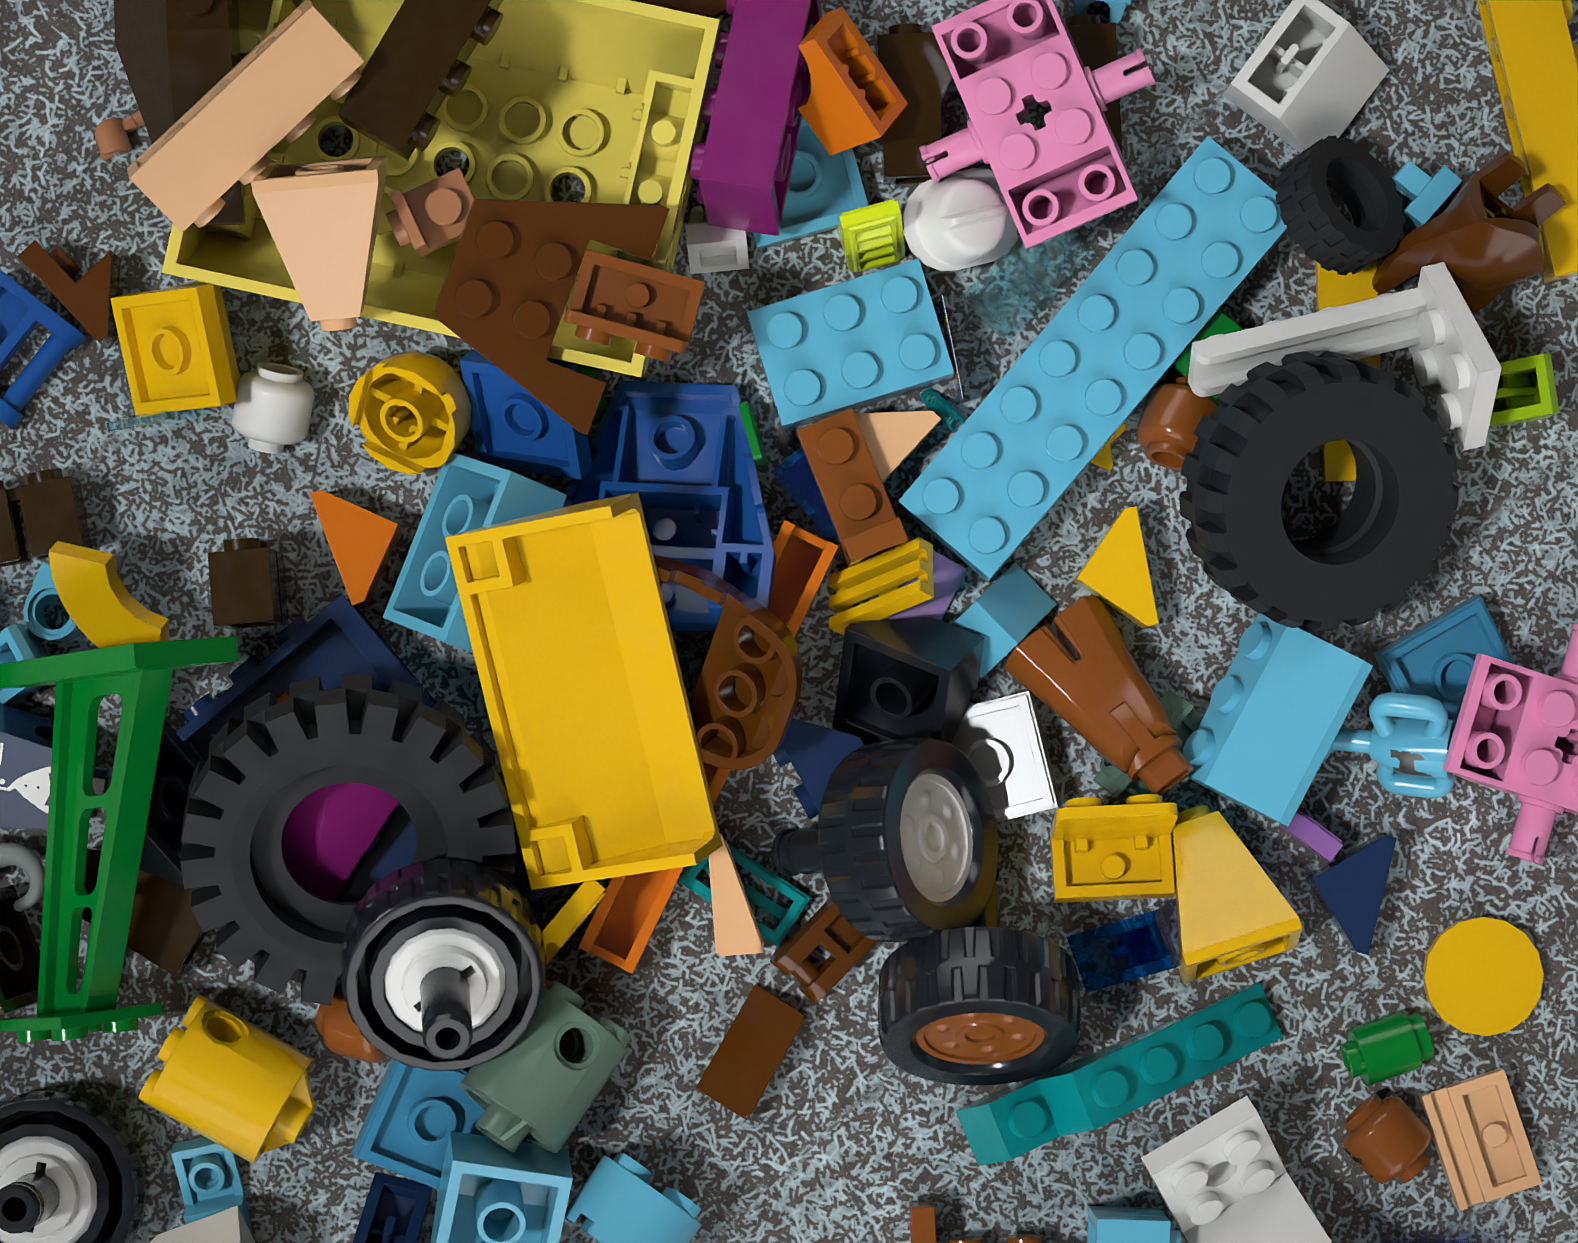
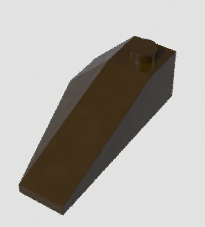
[114,0,245,227]

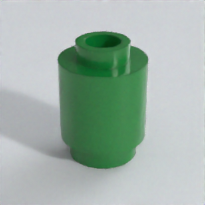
[1340,1011,1434,1086]

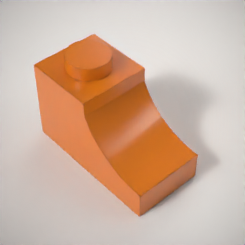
[798,6,908,156]

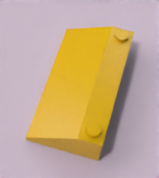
[445,492,722,890]

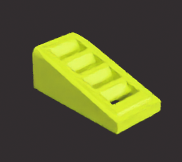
[838,199,905,273]

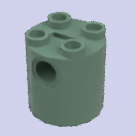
[459,982,631,1153]

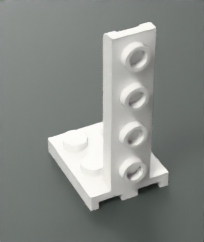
[1188,262,1502,451]

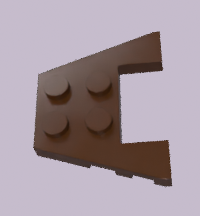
[432,199,670,435]

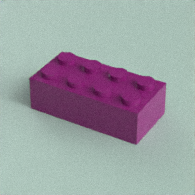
[691,0,823,236]

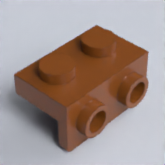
[563,249,706,363]

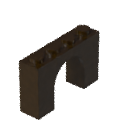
[876,15,1123,185]

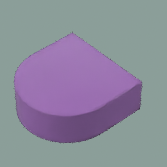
[1281,810,1343,863]

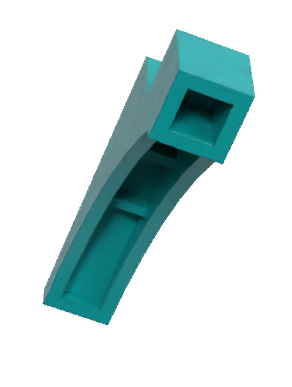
[956,982,1283,1166]

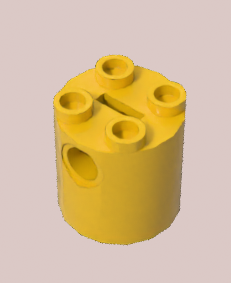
[138,994,318,1164]

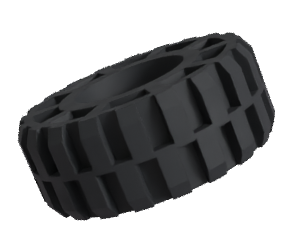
[1179,351,1459,631]

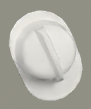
[902,168,1018,271]

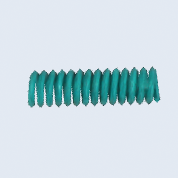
[920,388,965,432]

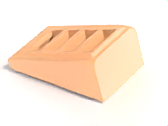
[708,833,765,956]

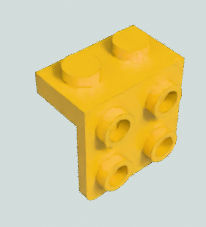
[1050,794,1178,903]

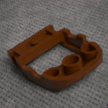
[653,554,802,770]

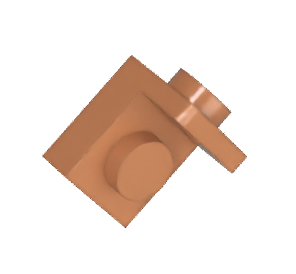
[386,168,474,257]

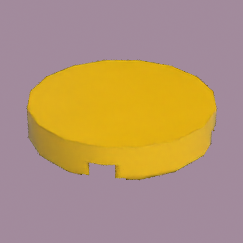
[1423,916,1544,1036]

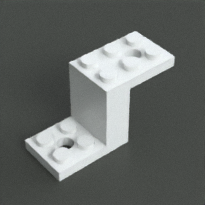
[1141,1096,1332,1243]

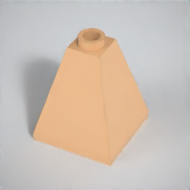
[251,155,388,331]

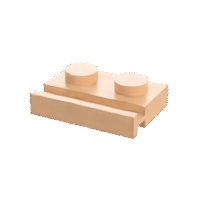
[1418,1068,1542,1211]

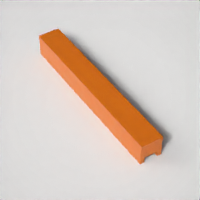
[578,520,839,974]

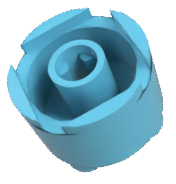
[565,1152,702,1243]

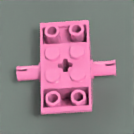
[919,0,1156,249]
[1442,624,1578,865]

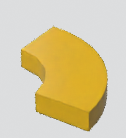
[49,541,169,648]
[542,880,605,966]

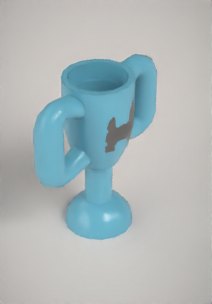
[1323,692,1456,799]

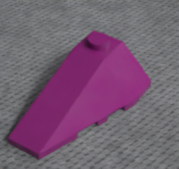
[281,782,401,901]

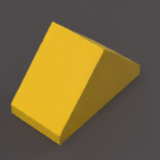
[1073,506,1159,628]

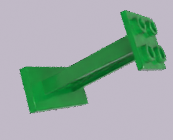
[0,636,238,1042]

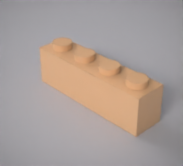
[127,0,364,232]

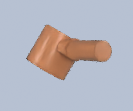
[95,110,144,160]

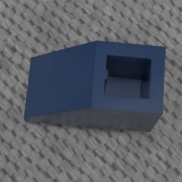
[773,718,864,819]

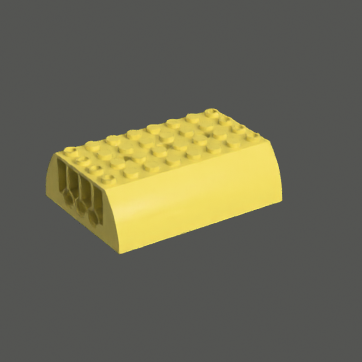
[162,0,720,378]

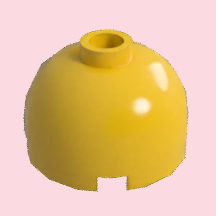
[348,351,471,475]

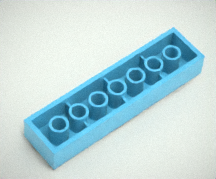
[898,136,1288,583]

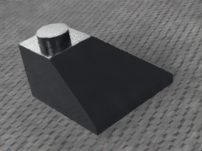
[833,617,984,744]

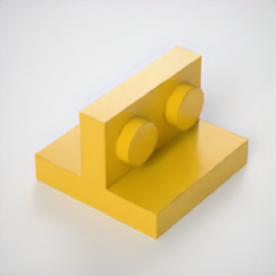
[110,281,240,415]

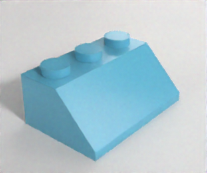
[1182,613,1373,827]

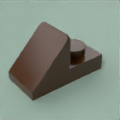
[17,240,121,348]

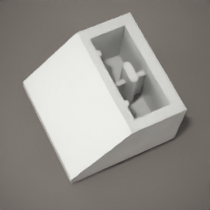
[1223,0,1390,153]

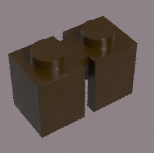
[0,468,93,568]
[208,538,289,629]

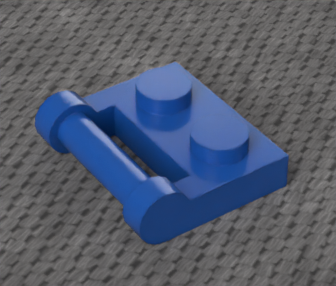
[0,270,87,430]

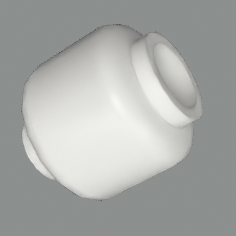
[232,362,314,454]

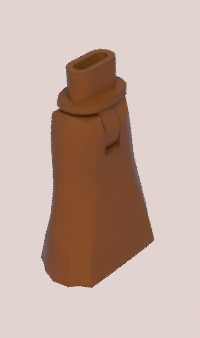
[1005,595,1193,795]

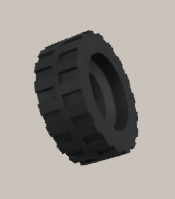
[1275,135,1406,275]

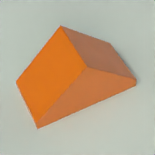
[310,490,403,608]

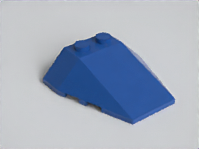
[562,381,776,633]

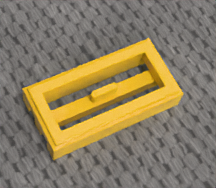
[829,537,934,635]

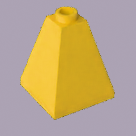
[1172,805,1303,984]

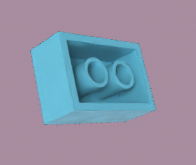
[747,258,954,431]
[383,453,567,653]

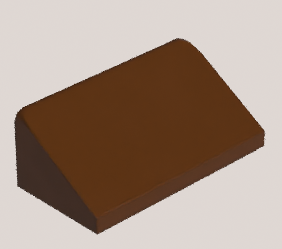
[696,984,807,1120]

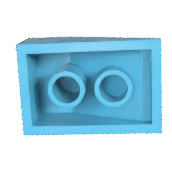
[430,1131,573,1243]

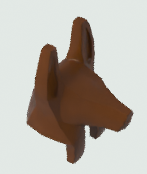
[1372,152,1566,314]

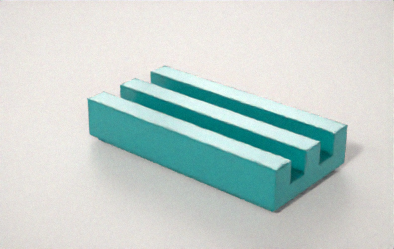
[679,842,811,947]

